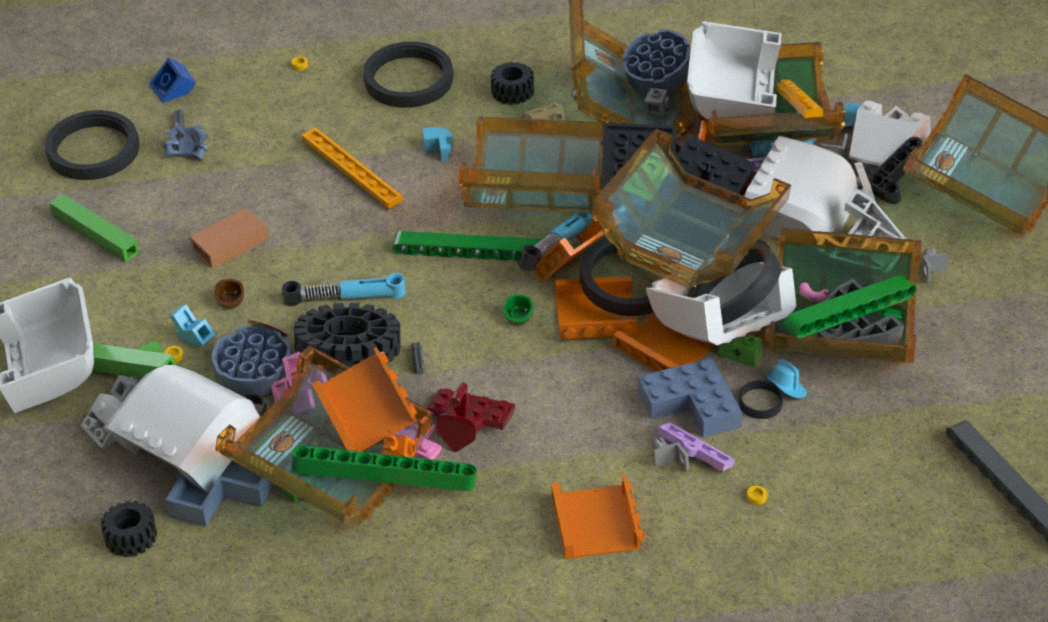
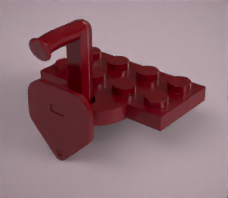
[427,383,516,452]

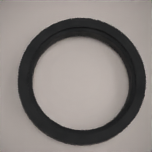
[363,41,454,108]
[45,110,139,180]
[580,233,680,316]
[687,244,781,325]

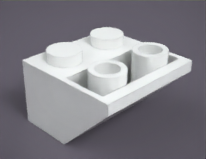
[81,393,122,448]

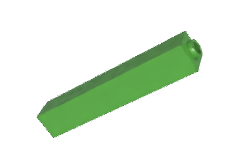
[50,194,139,262]
[92,343,176,378]

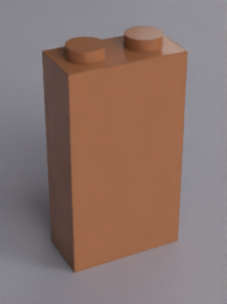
[190,208,268,268]

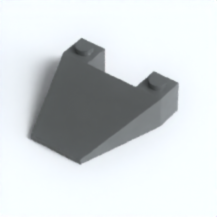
[817,279,904,350]

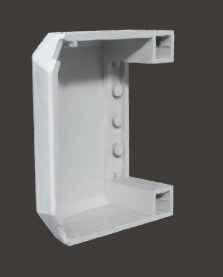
[687,21,782,132]
[741,136,858,249]
[646,258,796,345]
[0,277,94,413]
[104,365,261,493]

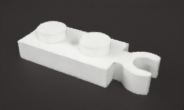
[854,161,876,202]

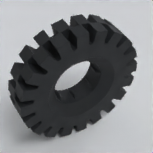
[294,303,401,372]

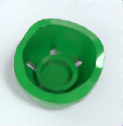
[503,294,534,325]

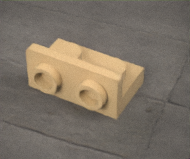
[524,103,566,132]

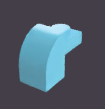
[422,127,453,162]
[169,304,215,346]

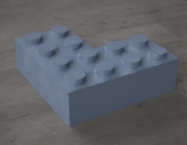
[638,358,742,437]
[166,451,279,526]

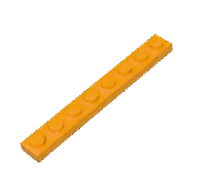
[776,80,823,118]
[302,127,403,209]

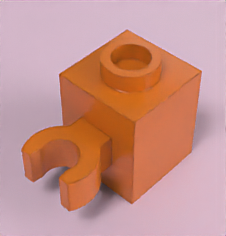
[382,435,416,457]

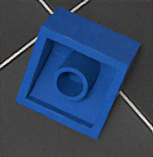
[149,58,196,103]

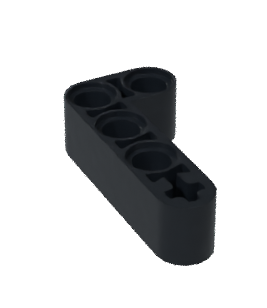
[869,137,924,204]

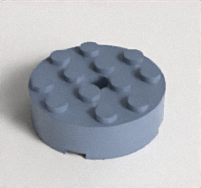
[622,29,691,94]
[212,325,291,396]

